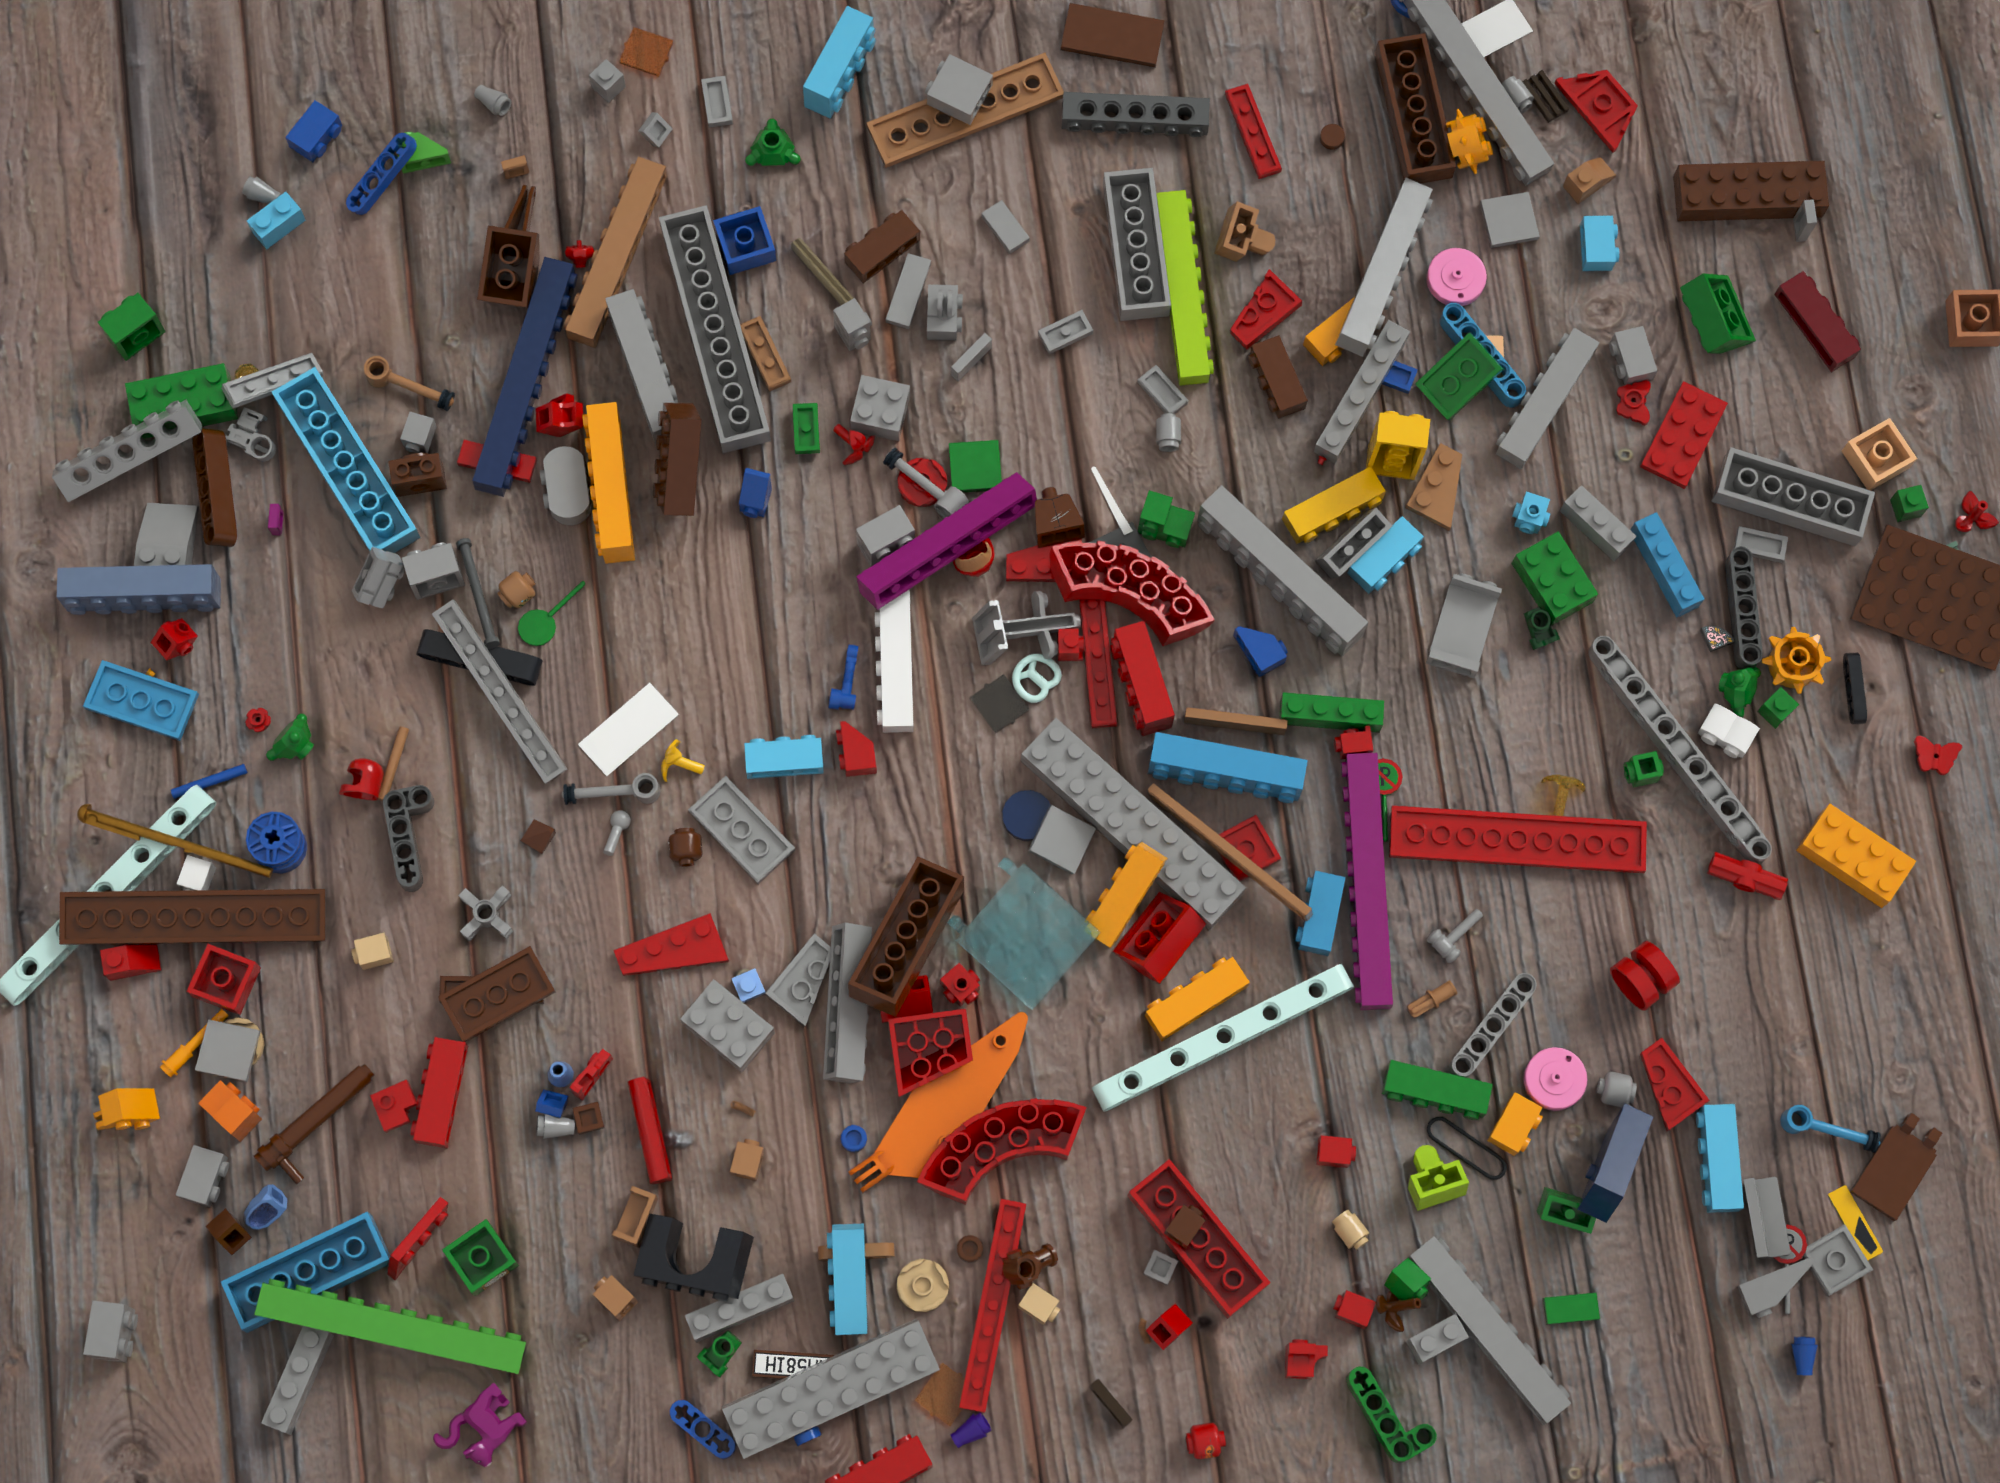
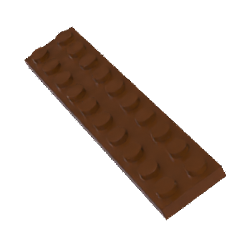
[59,889,325,945]

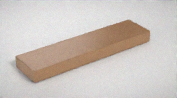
[1184,707,1288,735]

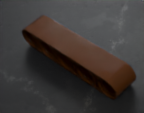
[192,428,237,547]

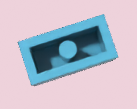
[247,192,306,250]
[1580,216,1619,271]

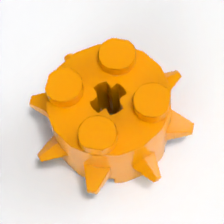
[1446,109,1493,174]
[1762,626,1831,694]

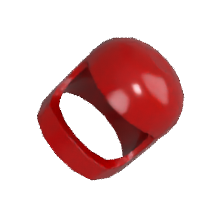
[339,758,384,801]

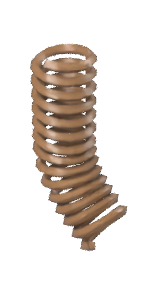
[731,1101,756,1117]
[1138,1318,1152,1344]

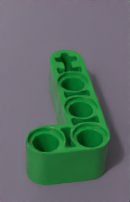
[1346,1366,1437,1463]

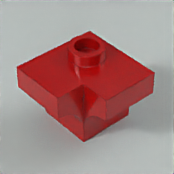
[535,393,584,437]
[370,1080,418,1133]
[1285,1339,1328,1379]

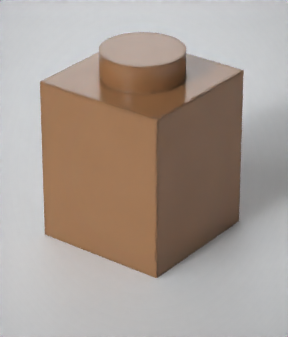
[730,1139,764,1181]

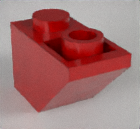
[836,721,877,777]

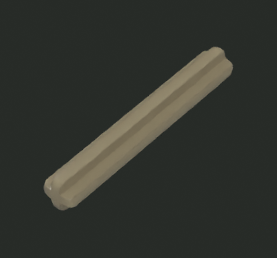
[791,238,859,305]

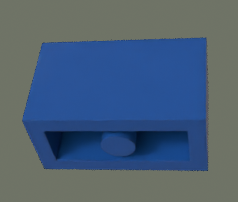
[285,100,342,163]

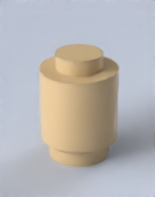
[1332,1210,1370,1250]

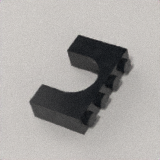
[634,1213,754,1302]

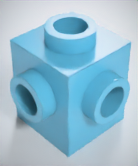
[1512,491,1550,534]

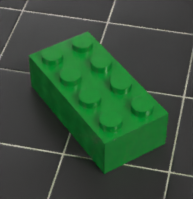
[125,363,238,439]

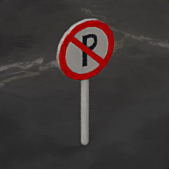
[1773,1224,1807,1314]

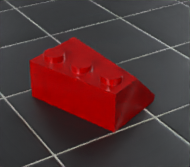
[888,1009,973,1097]

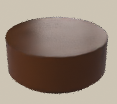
[1320,124,1345,150]
[957,1235,983,1263]

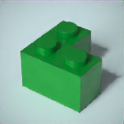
[1137,490,1195,548]

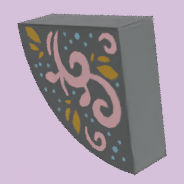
[1700,626,1735,652]

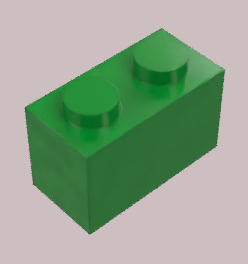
[1537,1187,1596,1234]

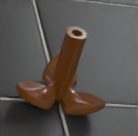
[1376,1291,1421,1332]

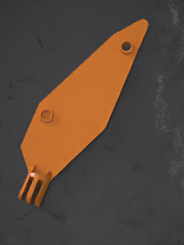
[848,1012,1028,1193]

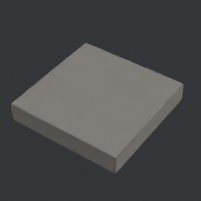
[1480,192,1540,248]
[1028,805,1096,874]
[195,1019,260,1082]
[1803,1224,1873,1297]

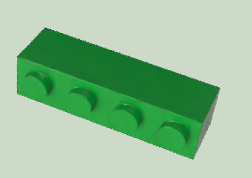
[1279,692,1384,733]
[1381,1060,1493,1120]

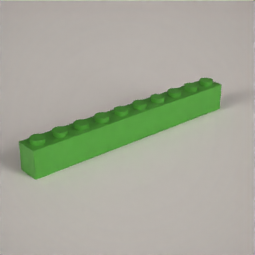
[254,1279,526,1374]

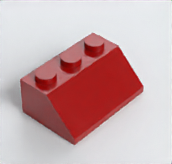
[1113,892,1206,984]

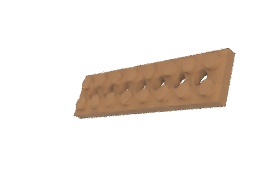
[866,53,1064,168]

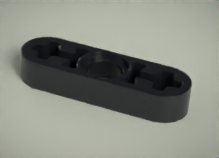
[1843,652,1867,724]

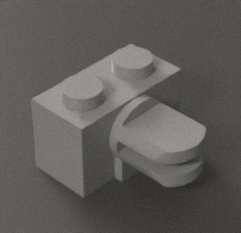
[927,284,963,341]

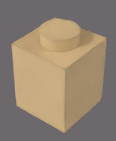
[351,933,394,970]
[1018,1283,1061,1325]

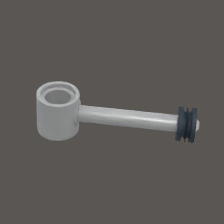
[883,448,969,518]
[562,773,661,805]

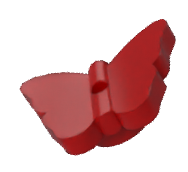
[1616,380,1651,426]
[1914,736,1962,775]

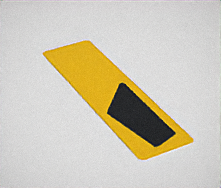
[1828,1185,1883,1260]

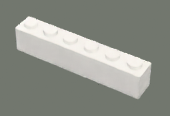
[875,589,913,733]

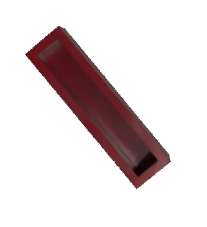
[1774,271,1861,373]

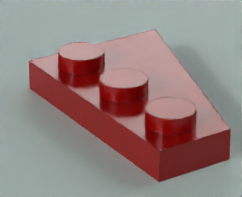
[1230,269,1302,350]

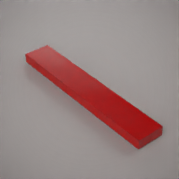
[1079,599,1117,728]

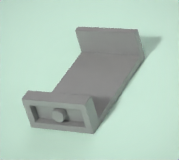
[1426,573,1502,678]

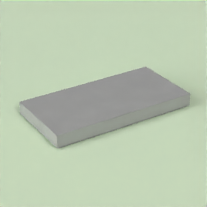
[688,776,795,884]

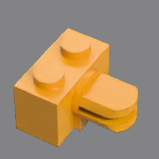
[93,1088,160,1130]

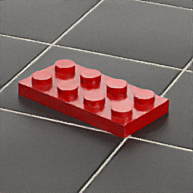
[1640,381,1728,489]

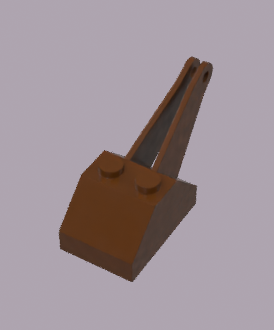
[477,185,540,308]

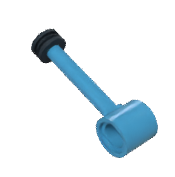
[1780,1105,1881,1153]

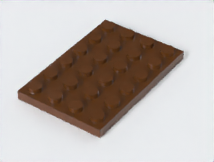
[1850,524,2000,671]

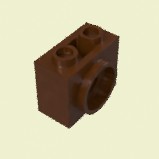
[388,453,447,497]

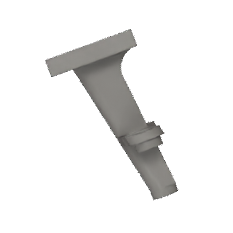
[972,591,1081,665]

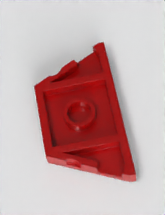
[1554,70,1638,153]

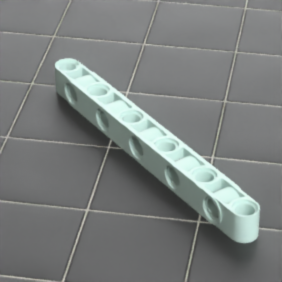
[0,785,216,1006]
[1092,964,1354,1112]

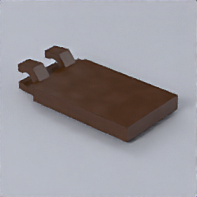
[1850,1113,1942,1221]

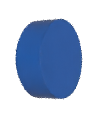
[841,1125,867,1152]
[794,1426,822,1446]

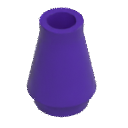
[950,1412,992,1448]

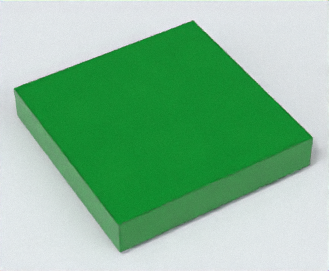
[949,440,1002,492]

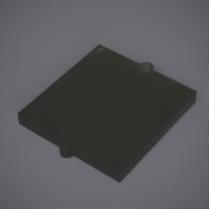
[970,674,1030,734]

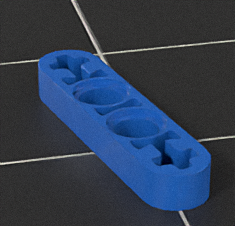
[346,133,417,215]

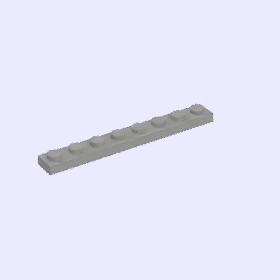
[432,599,568,784]

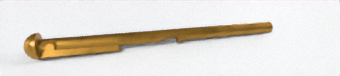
[77,804,273,878]

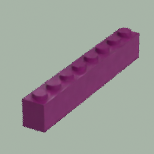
[856,472,1037,610]

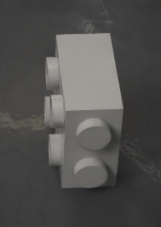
[925,54,993,125]

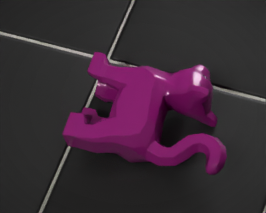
[433,1383,527,1467]

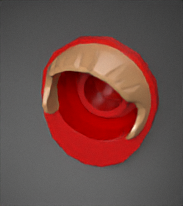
[953,538,995,577]

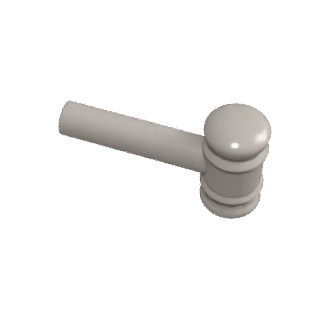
[1427,909,1483,963]

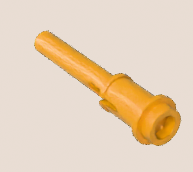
[160,1009,229,1078]

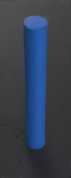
[171,764,248,799]

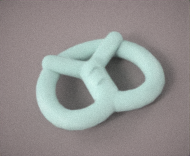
[1012,654,1062,703]

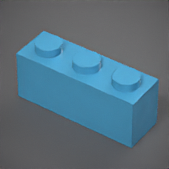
[1295,871,1346,956]

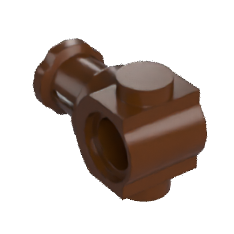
[1003,1243,1058,1290]

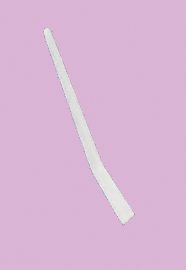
[1091,467,1133,535]

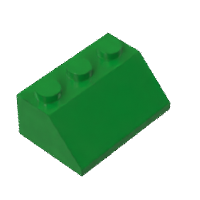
[1680,273,1756,354]

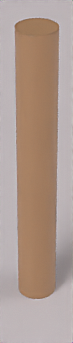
[378,726,409,801]

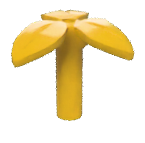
[661,739,705,782]

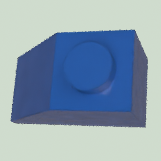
[739,468,772,518]
[1233,626,1288,677]

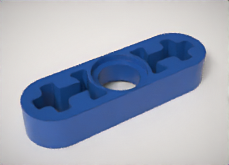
[670,1400,736,1459]

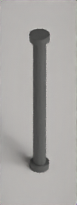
[456,538,500,649]

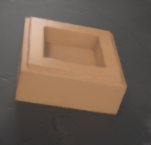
[501,155,529,179]

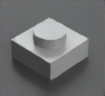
[639,112,673,148]
[1143,1249,1178,1286]

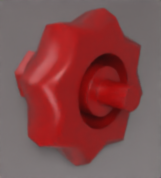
[565,240,594,268]

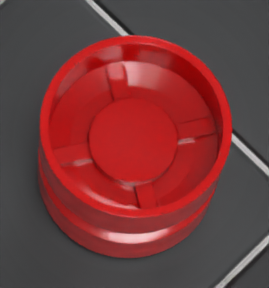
[1610,941,1680,1011]

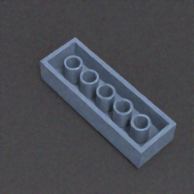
[57,564,221,615]

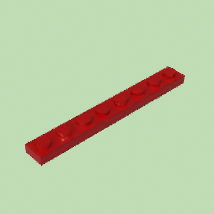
[959,1199,1026,1413]

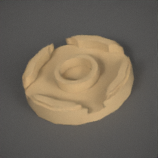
[897,1259,949,1312]

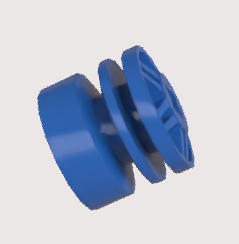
[246,811,307,874]

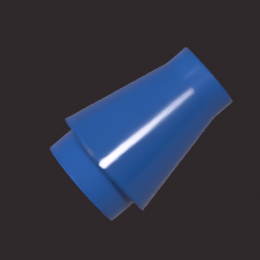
[1791,1337,1818,1375]

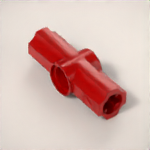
[1707,852,1788,900]

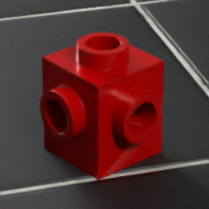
[150,618,198,660]
[940,962,980,1007]

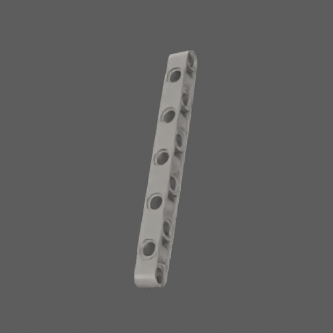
[1588,636,1772,864]

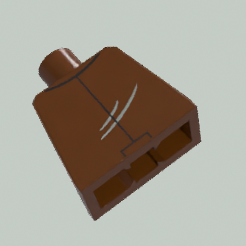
[1035,487,1085,548]

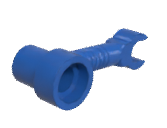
[828,645,859,710]

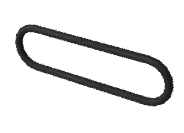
[1427,1117,1507,1180]

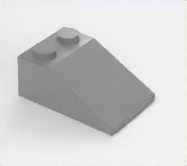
[134,503,198,566]

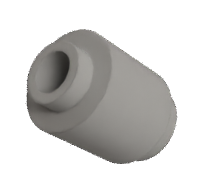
[1502,76,1534,113]
[1156,413,1181,452]

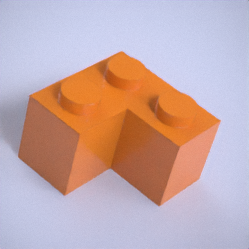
[198,1080,262,1142]

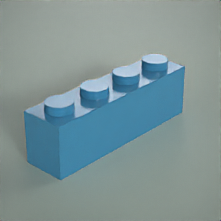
[1630,512,1704,618]

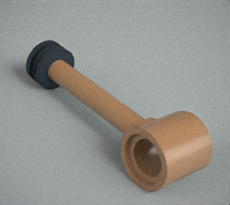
[364,356,455,411]

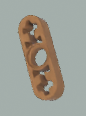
[818,1243,895,1261]

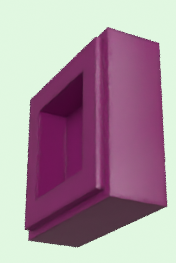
[268,504,284,536]

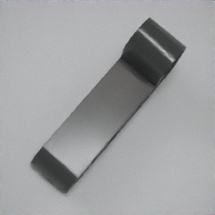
[383,785,434,892]

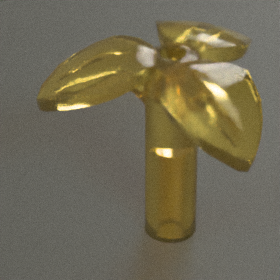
[1541,774,1586,816]

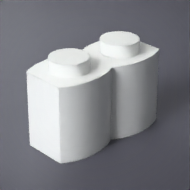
[1698,704,1760,758]

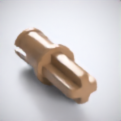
[1407,980,1458,1018]

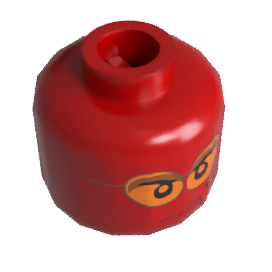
[1186,1423,1226,1460]

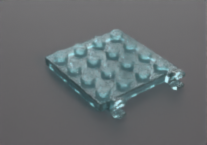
[947,857,1101,1010]

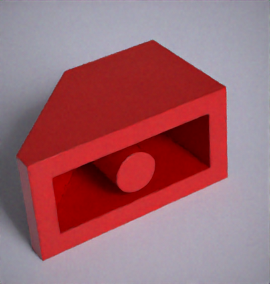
[100,945,162,981]

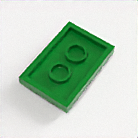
[1415,332,1504,420]

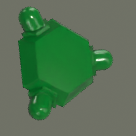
[745,119,801,166]
[1719,667,1761,718]
[266,714,314,761]

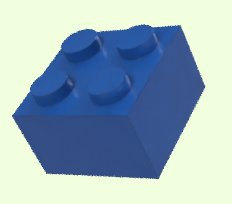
[713,206,776,275]

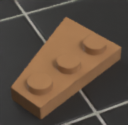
[1405,443,1462,531]

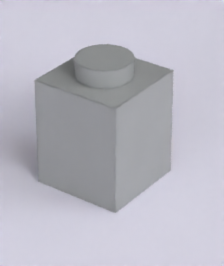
[589,59,626,103]
[400,412,437,453]

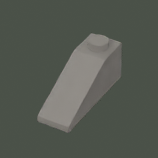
[1737,1256,1815,1318]

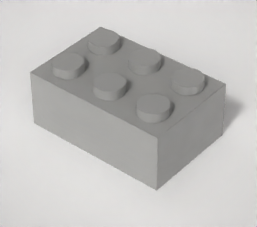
[680,979,775,1073]

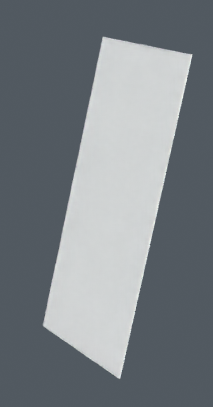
[1461,0,1533,57]
[578,683,679,776]

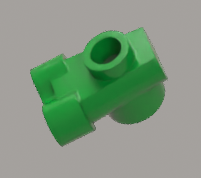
[697,1330,742,1377]

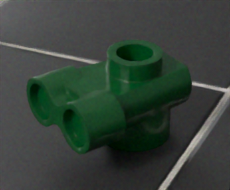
[1523,606,1560,650]

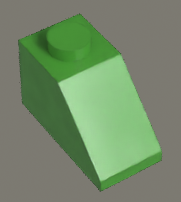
[398,132,451,174]

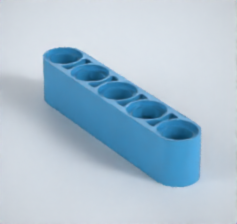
[1440,303,1526,408]

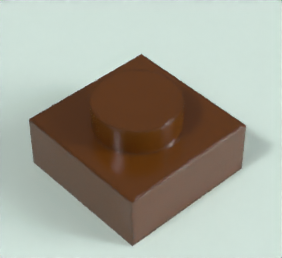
[572,1102,605,1135]

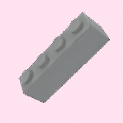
[685,1274,794,1343]
[261,1326,334,1435]

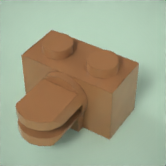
[1214,201,1276,262]

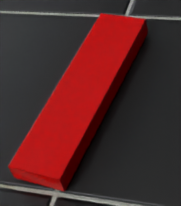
[1225,84,1282,179]

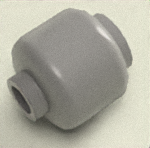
[1596,1072,1637,1108]

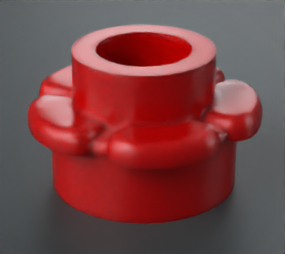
[245,708,271,732]

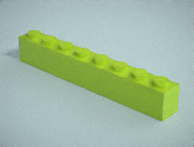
[1156,190,1214,386]

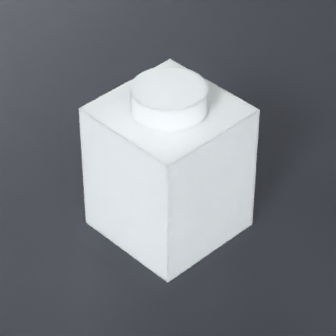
[177,855,216,891]

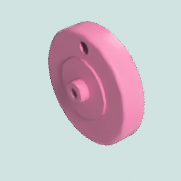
[1426,248,1487,306]
[1523,1047,1587,1111]

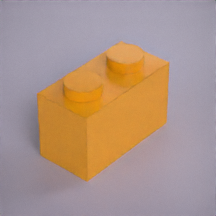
[1487,1092,1543,1156]

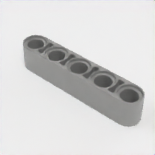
[1449,973,1537,1078]

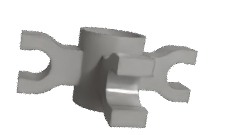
[458,886,513,942]

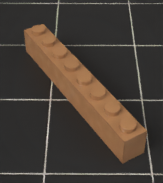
[564,156,667,348]

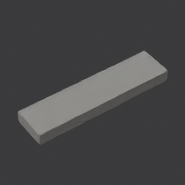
[221,353,323,409]

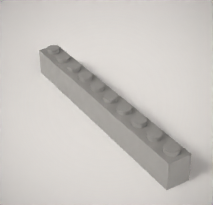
[1399,0,1555,186]

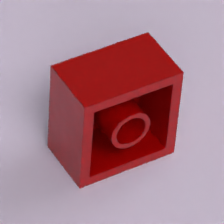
[187,944,261,1015]

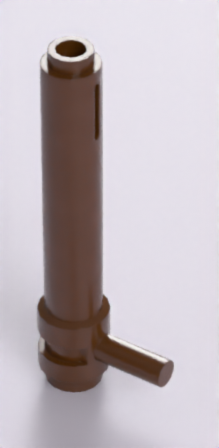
[254,1064,374,1185]

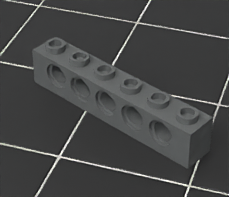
[1062,92,1210,137]

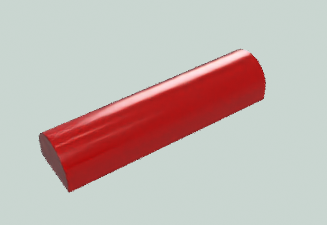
[627,1076,673,1184]

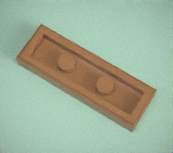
[740,316,791,392]

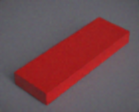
[457,440,537,483]

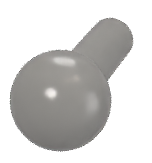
[603,810,631,856]

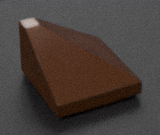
[520,819,556,854]

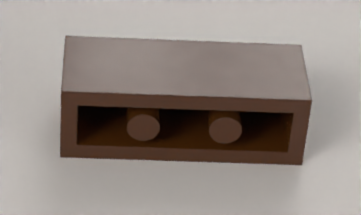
[844,210,920,284]
[1248,335,1308,419]

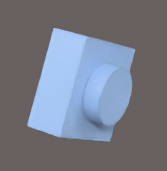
[731,969,766,1003]

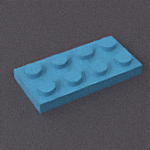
[83,660,199,741]

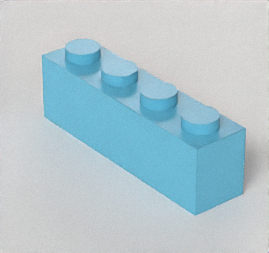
[1696,1104,1744,1213]
[827,1223,868,1335]

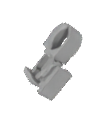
[225,407,276,462]

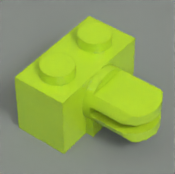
[1408,1145,1469,1211]

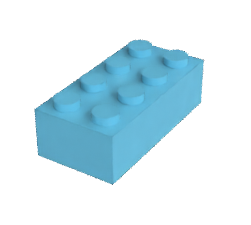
[803,6,876,119]

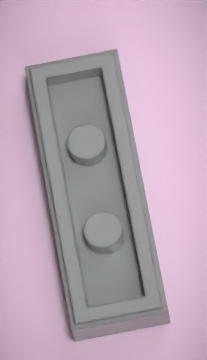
[886,253,931,329]

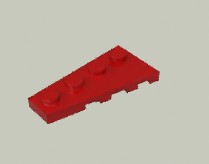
[613,913,729,976]

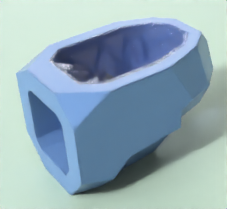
[244,1184,287,1230]

